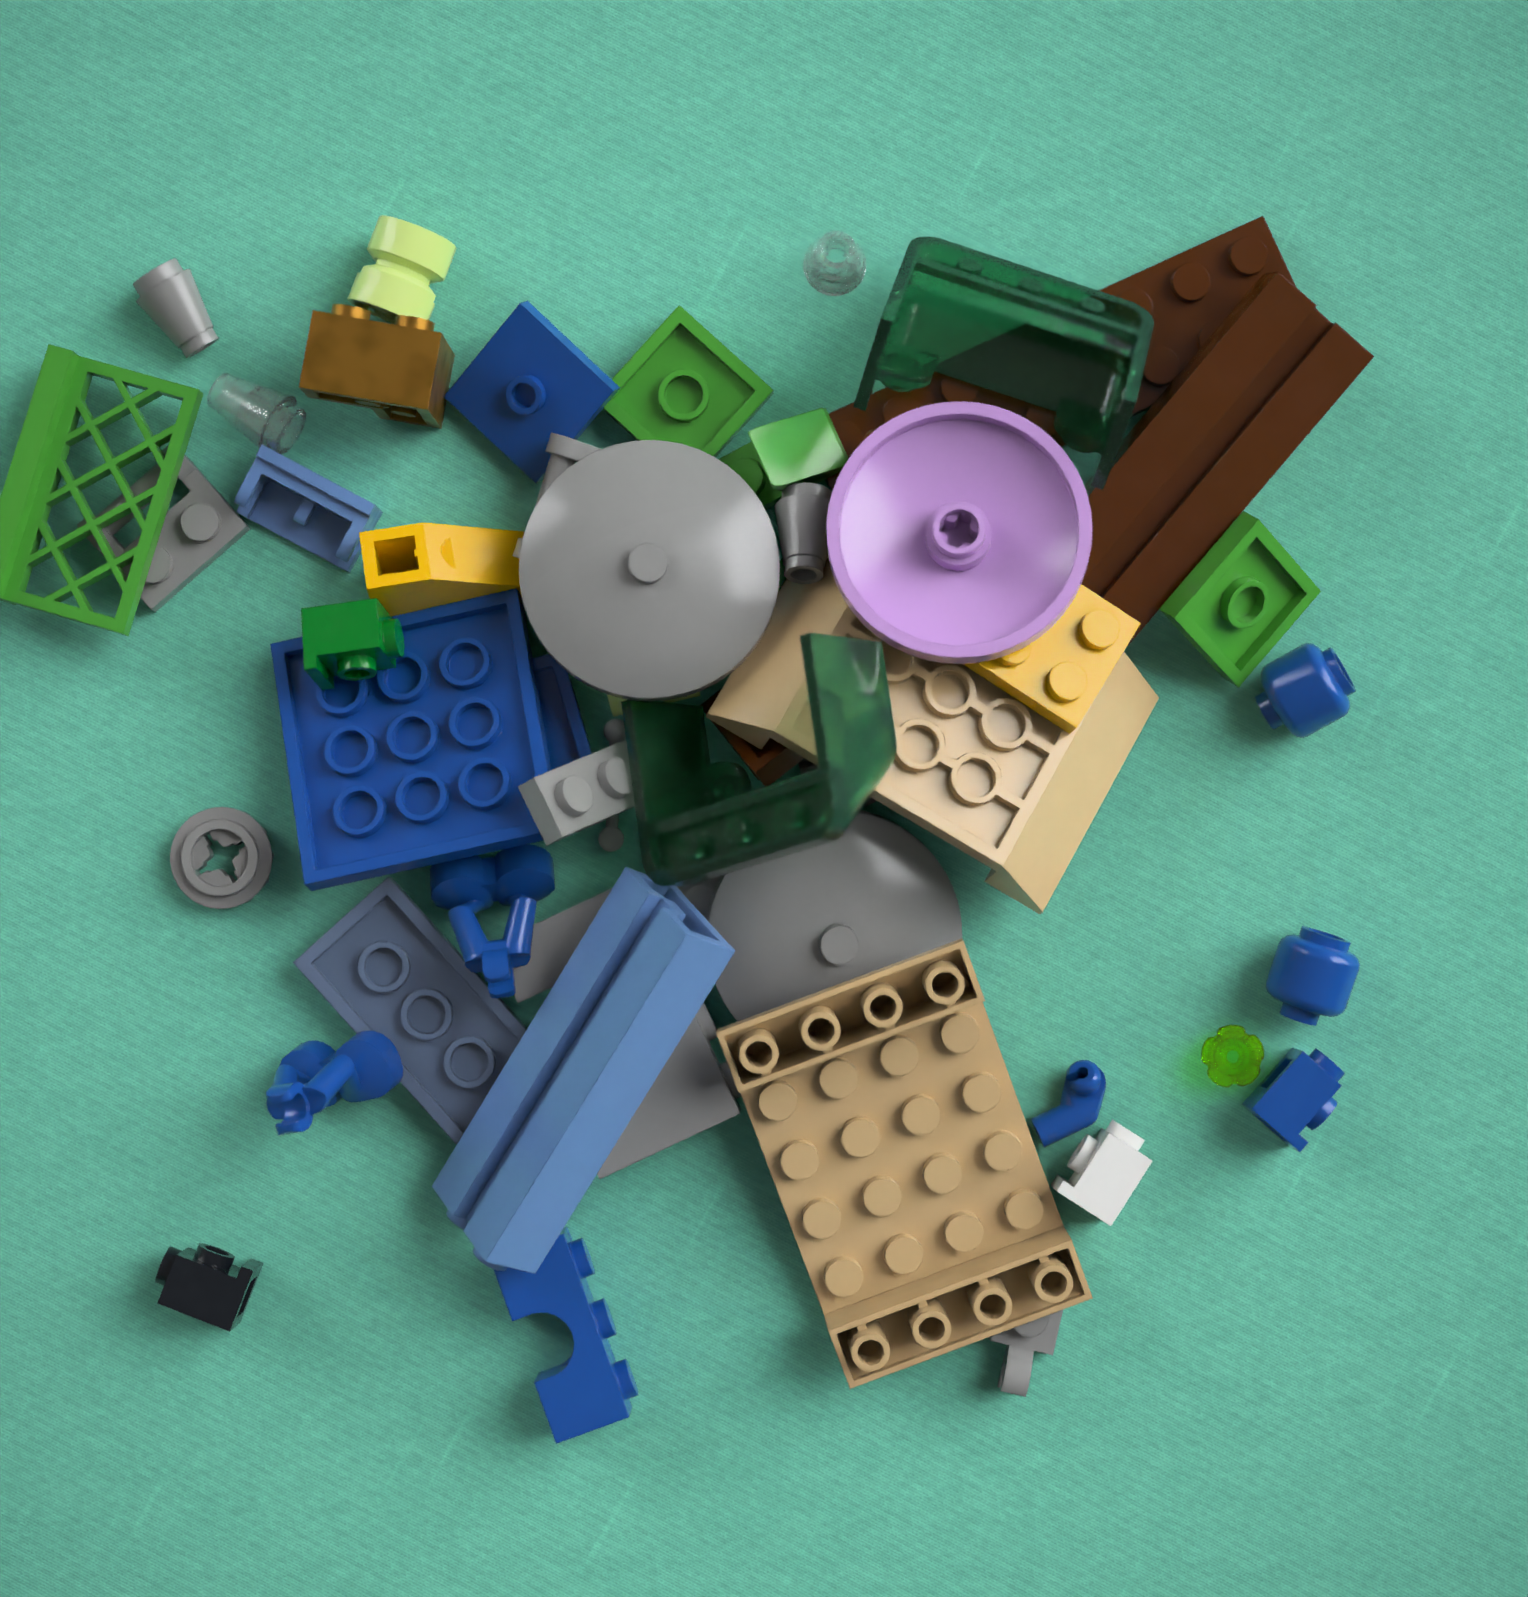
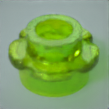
[1201,1025,1264,1087]

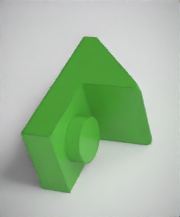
[718,407,849,510]

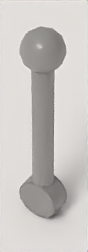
[598,719,629,852]

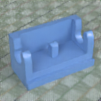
[234,444,383,573]

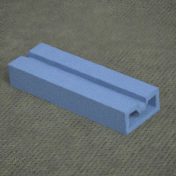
[432,867,735,1273]

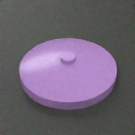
[826,401,1093,664]

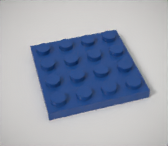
[270,588,551,891]

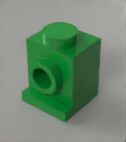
[301,598,405,690]

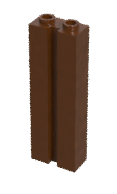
[1082,271,1374,649]

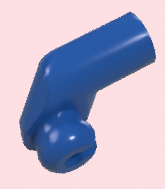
[1031,1060,1106,1147]

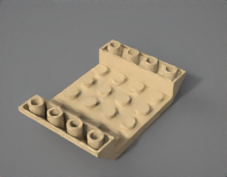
[705,556,1159,914]
[715,938,1093,1389]

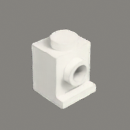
[1051,1119,1152,1226]

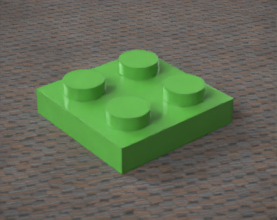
[602,305,774,458]
[1160,511,1321,688]

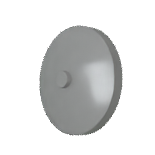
[519,440,780,702]
[706,807,962,1021]

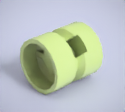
[347,215,457,324]

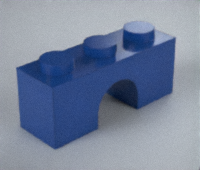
[494,1227,638,1444]

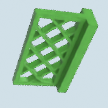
[0,344,204,636]

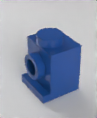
[1242,1048,1345,1152]

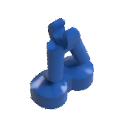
[430,844,555,999]
[266,1031,403,1136]

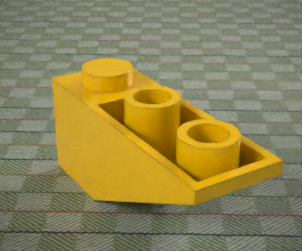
[359,522,525,616]

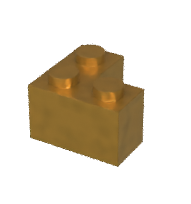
[299,304,455,429]

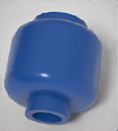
[1255,643,1356,738]
[1266,926,1360,1026]

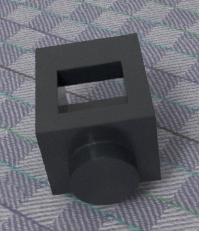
[155,1243,264,1332]

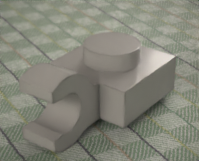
[989,1310,1063,1397]

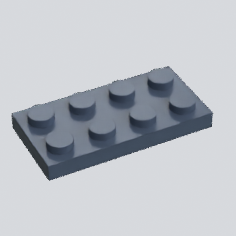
[293,877,527,1145]

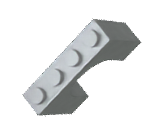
[513,888,742,1179]

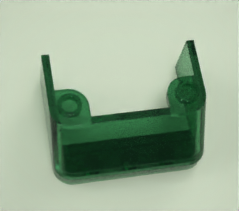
[853,237,1154,490]
[621,633,897,887]

